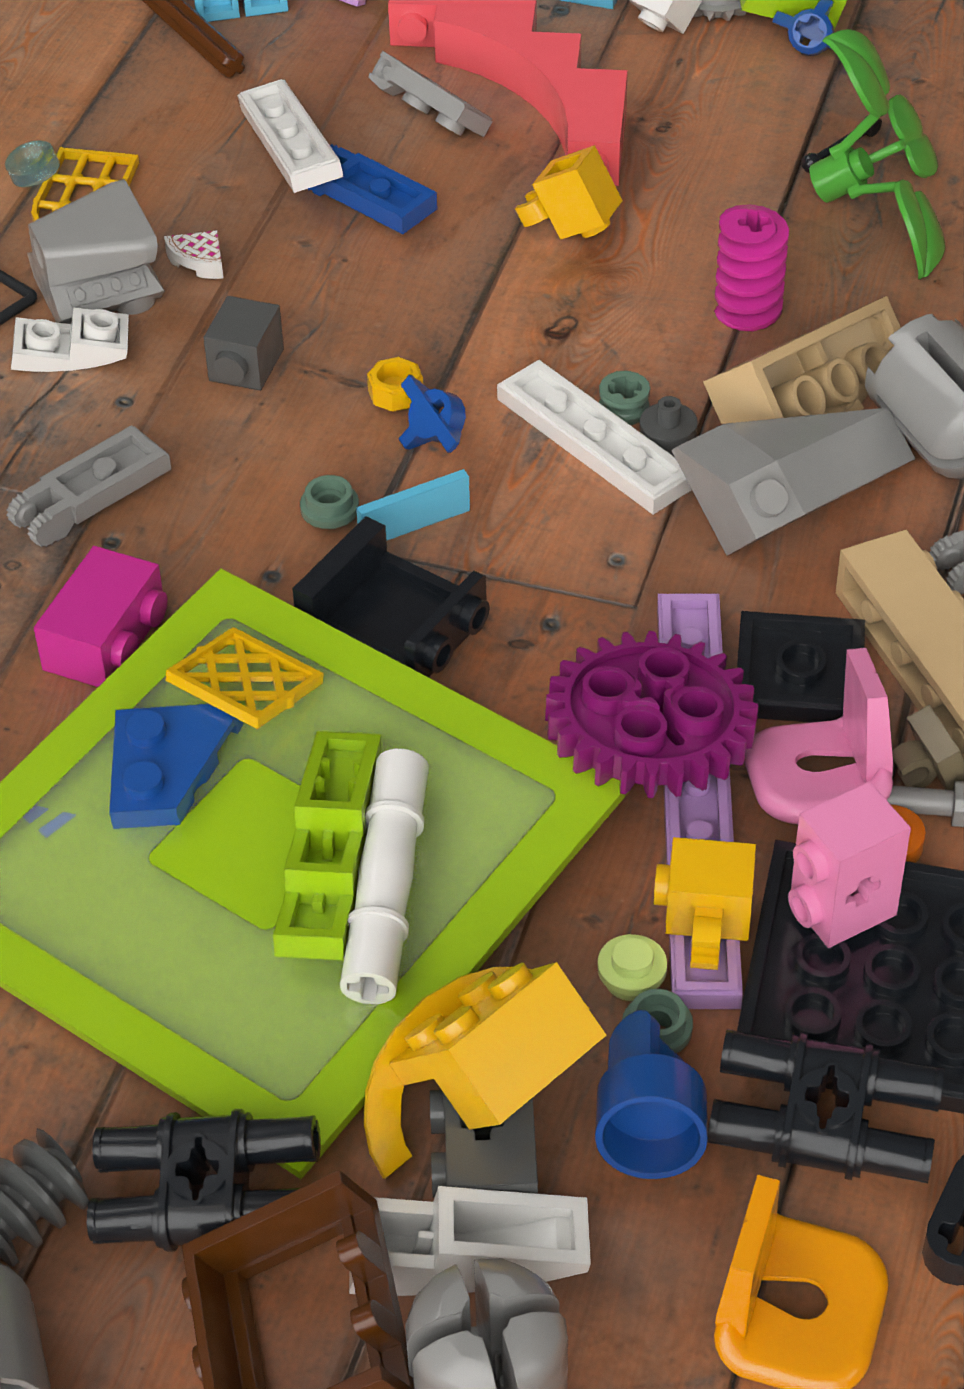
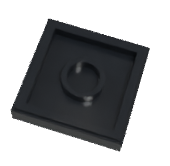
[737,611,865,723]

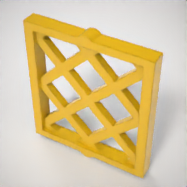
[165,627,324,729]

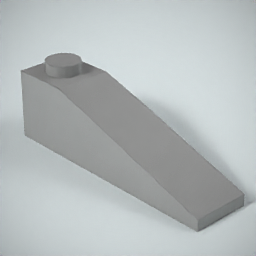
[671,408,916,556]

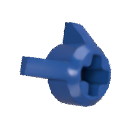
[772,0,834,56]
[398,375,466,453]

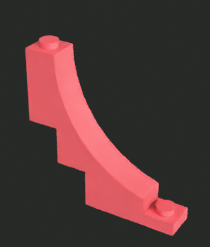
[388,0,628,186]

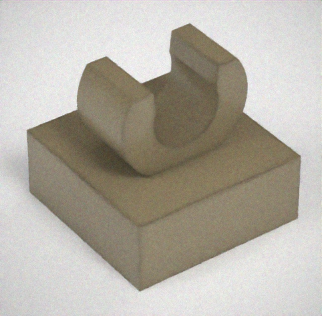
[892,705,964,790]

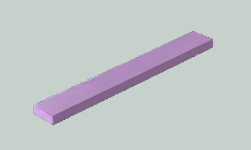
[657,594,743,1009]

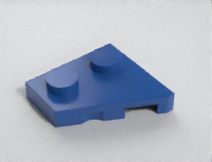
[109,702,243,829]

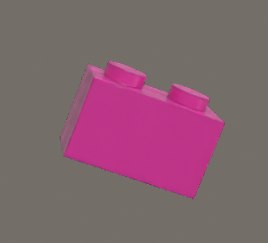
[34,545,168,687]

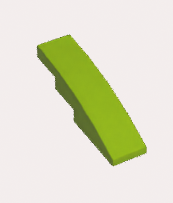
[273,731,382,961]

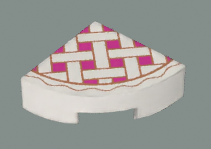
[164,231,223,279]

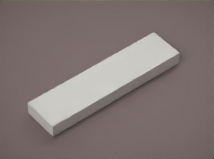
[237,79,344,193]
[497,360,692,515]

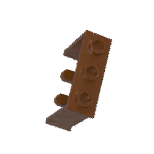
[182,1170,414,1389]

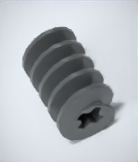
[0,1128,89,1267]

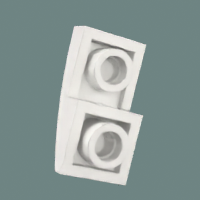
[11,307,129,372]

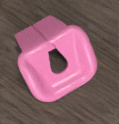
[744,648,893,824]

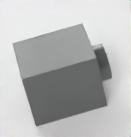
[203,296,284,391]

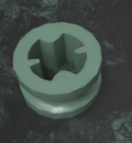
[599,371,650,425]

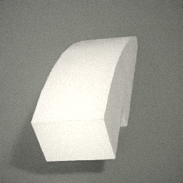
[349,1186,591,1296]

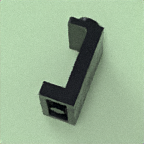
[292,516,490,677]

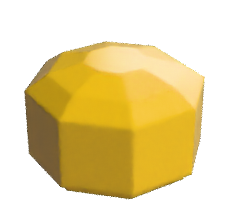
[367,357,423,411]

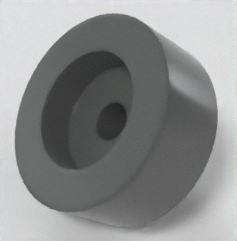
[640,396,698,457]

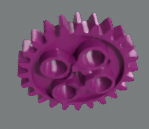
[545,631,758,798]

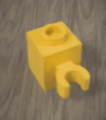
[515,145,623,239]
[654,837,756,970]

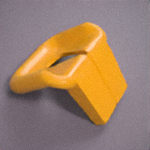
[714,1174,889,1389]

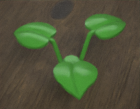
[809,29,945,280]

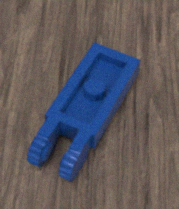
[308,144,437,234]

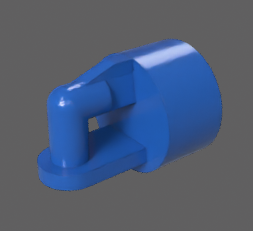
[595,1010,707,1179]

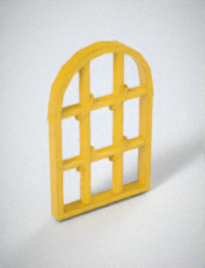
[31,147,139,222]

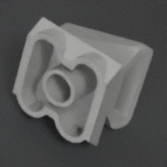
[27,179,165,324]

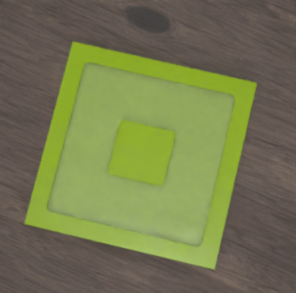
[0,568,630,1179]

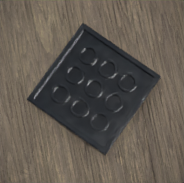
[737,840,964,1114]

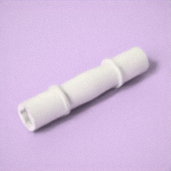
[340,749,429,1004]

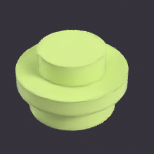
[598,934,667,1001]

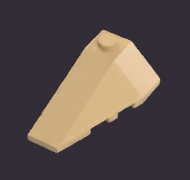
[703,296,901,424]

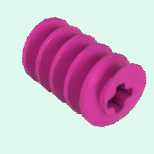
[714,204,789,332]

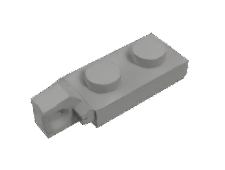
[368,51,493,137]

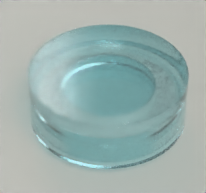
[5,140,60,187]

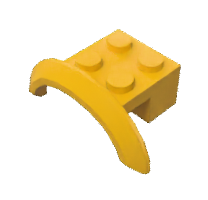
[364,962,607,1179]

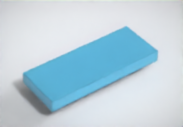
[356,469,470,541]

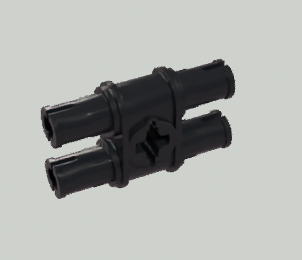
[707,1029,945,1184]
[87,1109,321,1252]

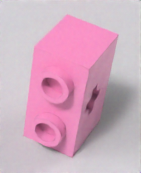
[788,781,911,949]

